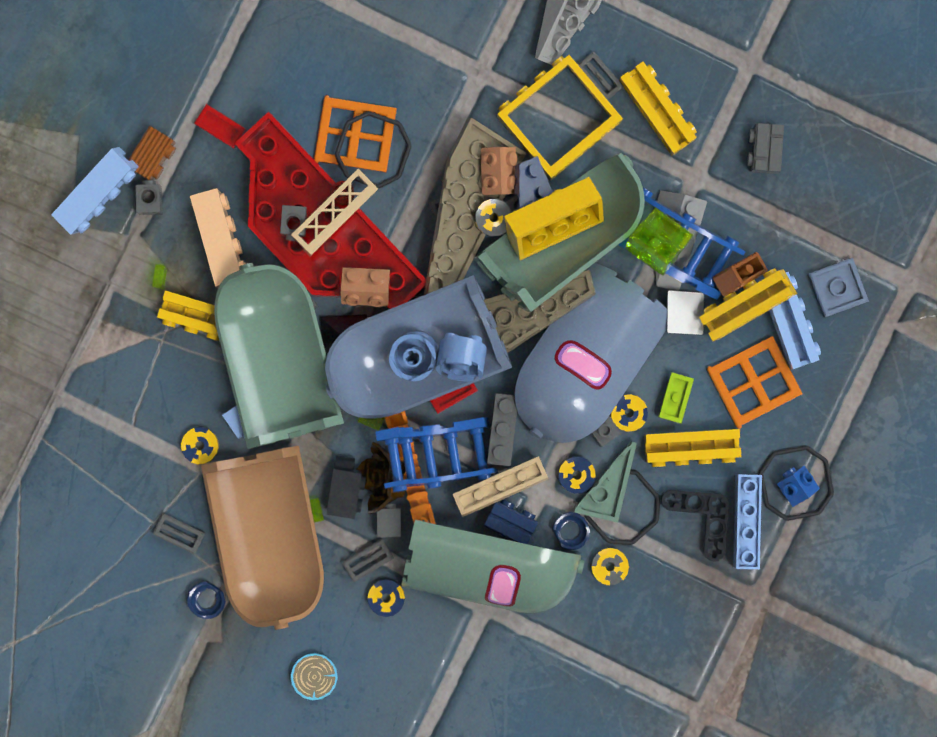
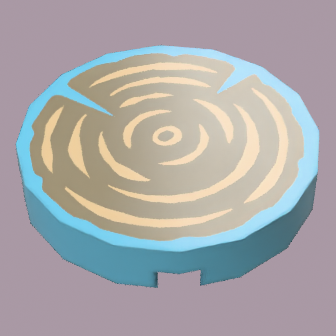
[291,653,338,700]

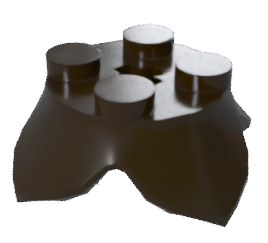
[356,442,406,514]

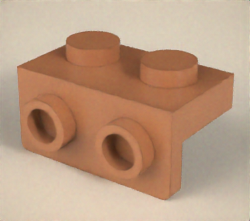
[481,147,517,195]
[341,268,390,307]

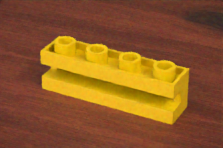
[619,62,697,156]
[699,268,798,341]
[157,291,220,341]
[644,429,741,467]

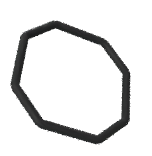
[335,111,411,188]
[759,446,834,521]
[585,470,660,545]

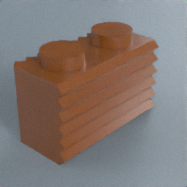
[128,126,176,180]
[713,252,768,296]

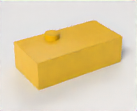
[504,177,604,260]

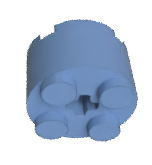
[389,331,439,381]
[436,333,487,382]

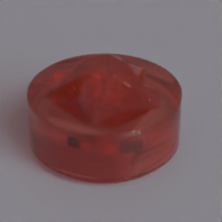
[330,181,355,205]

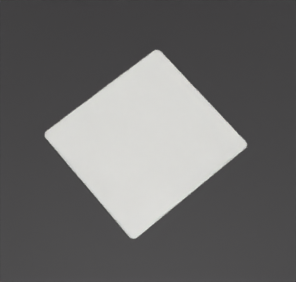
[667,291,704,335]

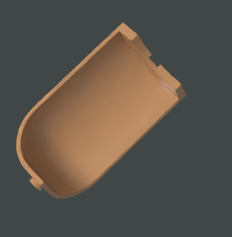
[201,446,324,630]

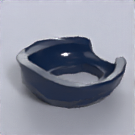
[553,512,590,550]
[187,582,226,619]

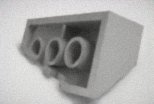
[535,0,602,64]
[654,191,707,291]

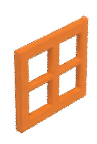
[314,95,397,173]
[707,336,803,429]

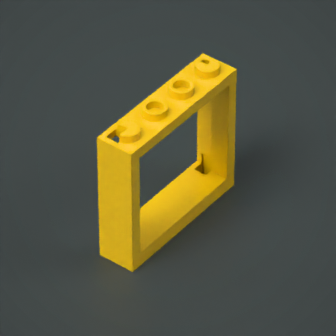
[497,55,623,181]

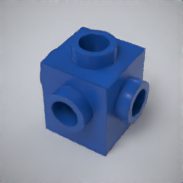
[777,466,820,507]

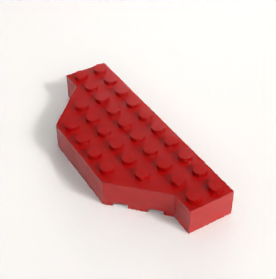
[234,112,426,309]

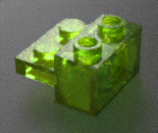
[625,207,693,276]

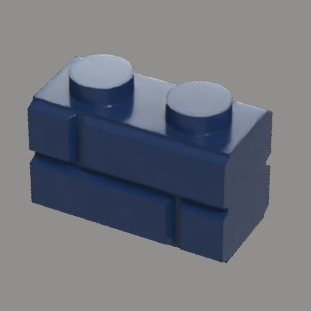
[484,499,538,544]

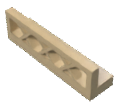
[291,169,378,257]
[453,456,548,517]

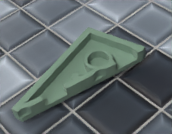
[574,442,637,523]

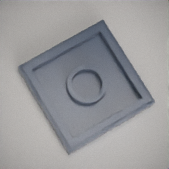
[808,258,869,318]

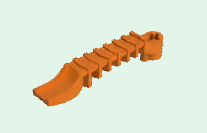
[385,411,436,524]

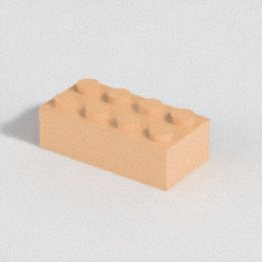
[190,188,246,288]

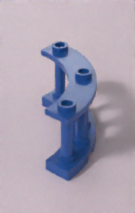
[618,188,746,300]
[375,417,498,492]

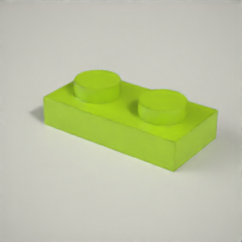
[658,372,694,424]

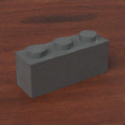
[487,393,517,466]

